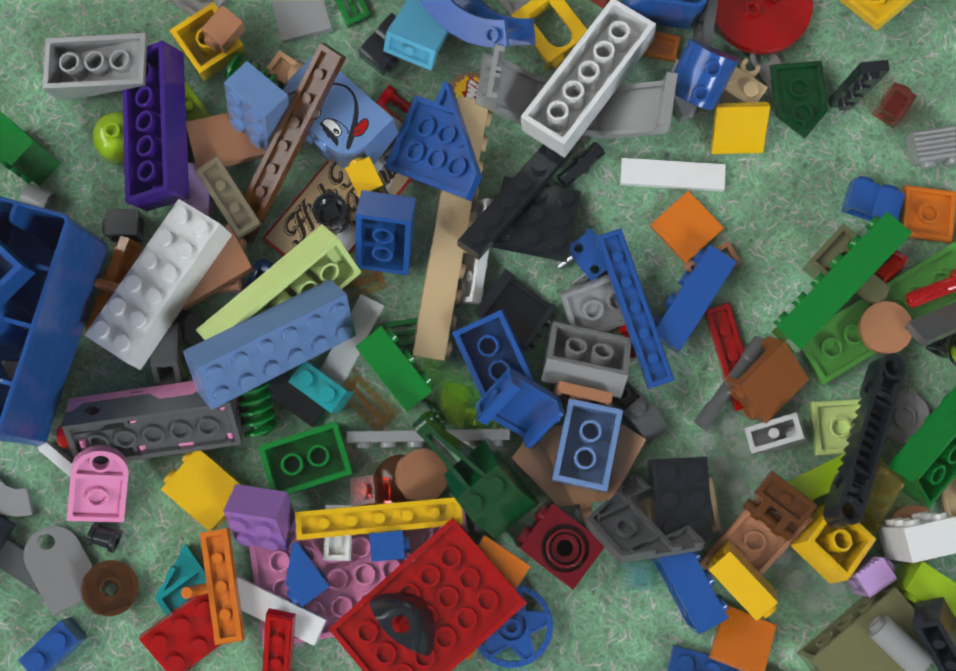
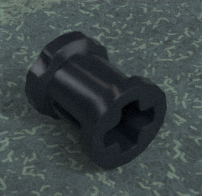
[925,333,956,358]
[86,522,123,553]

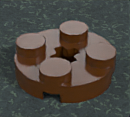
[80,560,139,617]

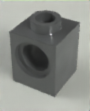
[102,209,145,242]

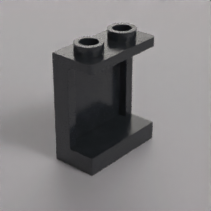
[474,269,557,352]

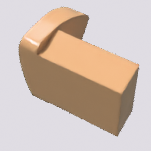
[267,50,304,86]

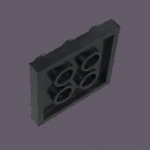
[491,176,581,263]

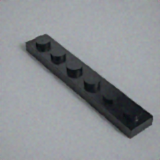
[457,144,572,260]

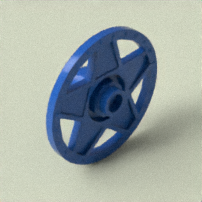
[477,584,553,668]

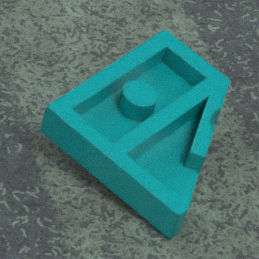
[155,544,206,615]

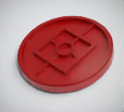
[714,0,813,55]

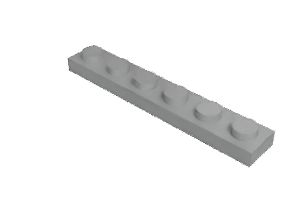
[347,429,510,449]

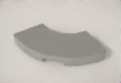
[0,476,35,517]

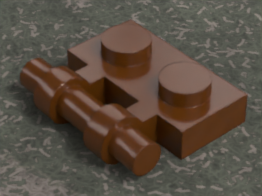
[743,470,818,541]

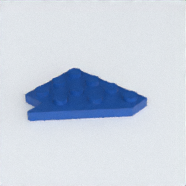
[384,81,482,202]

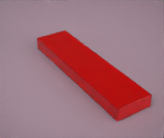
[704,303,744,412]

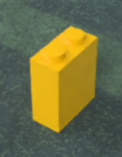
[161,450,246,531]
[709,540,778,621]

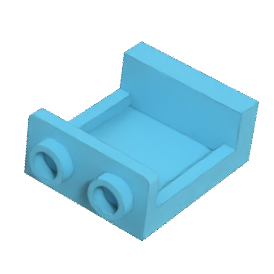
[383,0,452,71]

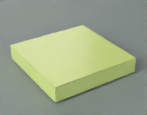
[809,399,861,456]

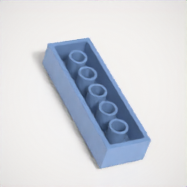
[183,279,356,410]

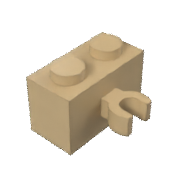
[720,58,768,103]

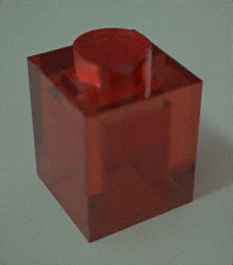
[871,82,917,128]
[350,475,392,507]

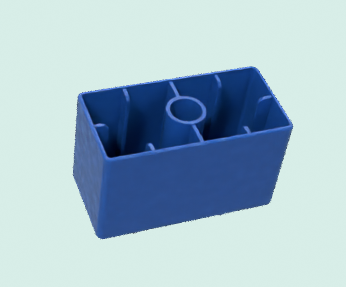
[0,196,108,446]

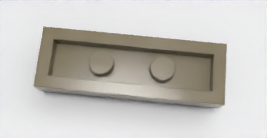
[195,156,262,238]

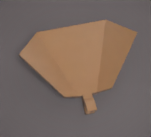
[511,423,646,525]

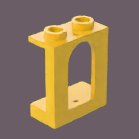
[511,0,587,71]

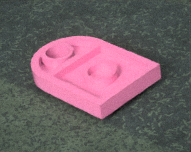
[67,445,129,522]

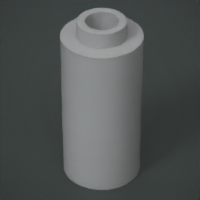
[868,615,932,671]

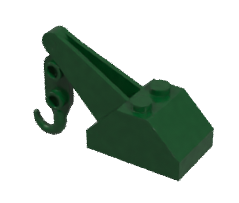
[412,399,539,539]

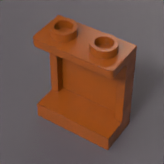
[725,336,809,423]

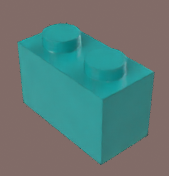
[288,360,355,413]

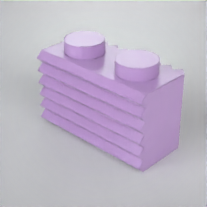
[845,555,897,598]

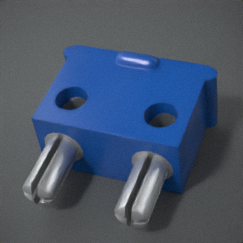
[554,228,607,287]

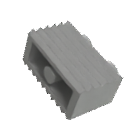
[905,125,956,170]

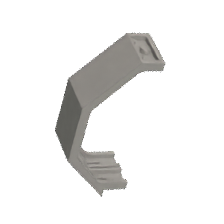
[475,45,678,139]

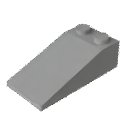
[42,33,148,99]

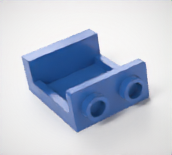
[476,367,564,449]

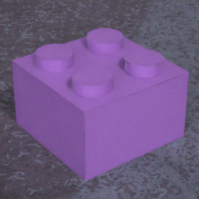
[223,484,296,551]

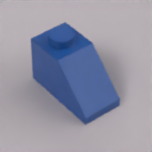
[286,541,332,607]

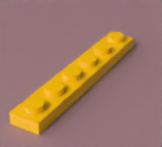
[295,497,463,540]

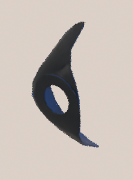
[369,592,435,656]

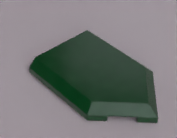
[769,61,828,139]

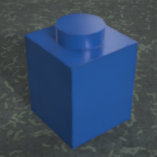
[369,530,411,562]

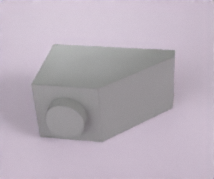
[744,412,810,454]

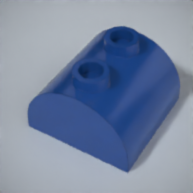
[674,38,739,110]

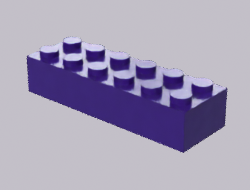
[122,40,189,212]

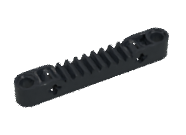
[823,353,906,529]

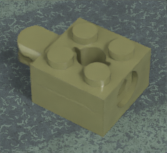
[802,223,889,305]

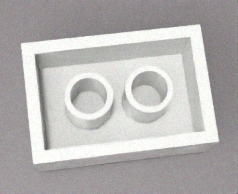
[877,511,956,563]

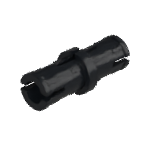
[556,142,606,188]

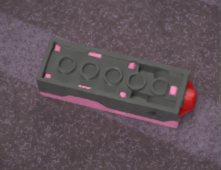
[56,381,244,464]

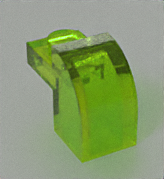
[440,381,492,430]

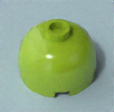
[92,112,124,165]

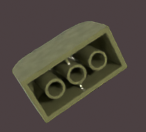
[797,586,927,671]

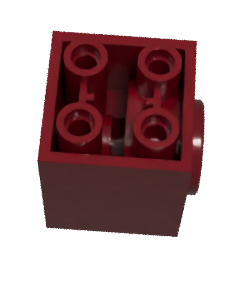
[517,503,605,590]

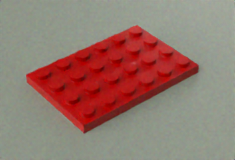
[328,517,527,671]

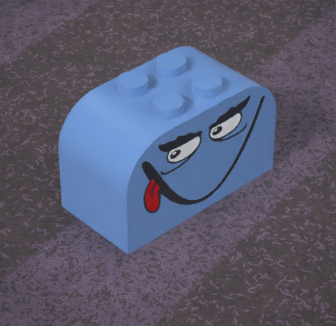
[284,56,399,169]

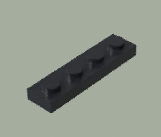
[829,60,890,111]

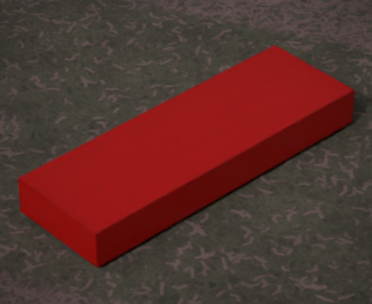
[262,608,296,671]

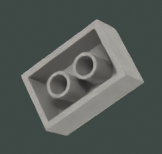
[541,322,631,398]

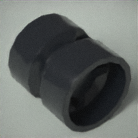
[312,192,351,234]

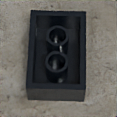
[648,457,713,541]

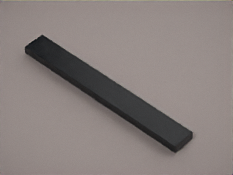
[173,309,325,427]

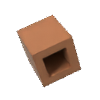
[201,5,246,53]

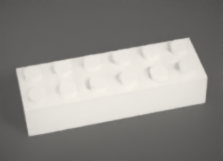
[520,0,656,158]
[85,199,232,370]

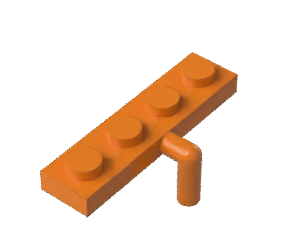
[84,236,142,338]
[181,528,245,645]

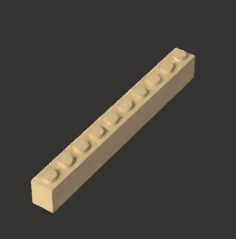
[411,96,492,362]

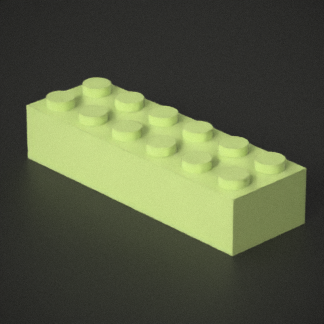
[196,224,361,340]

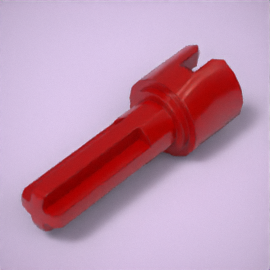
[905,269,956,308]

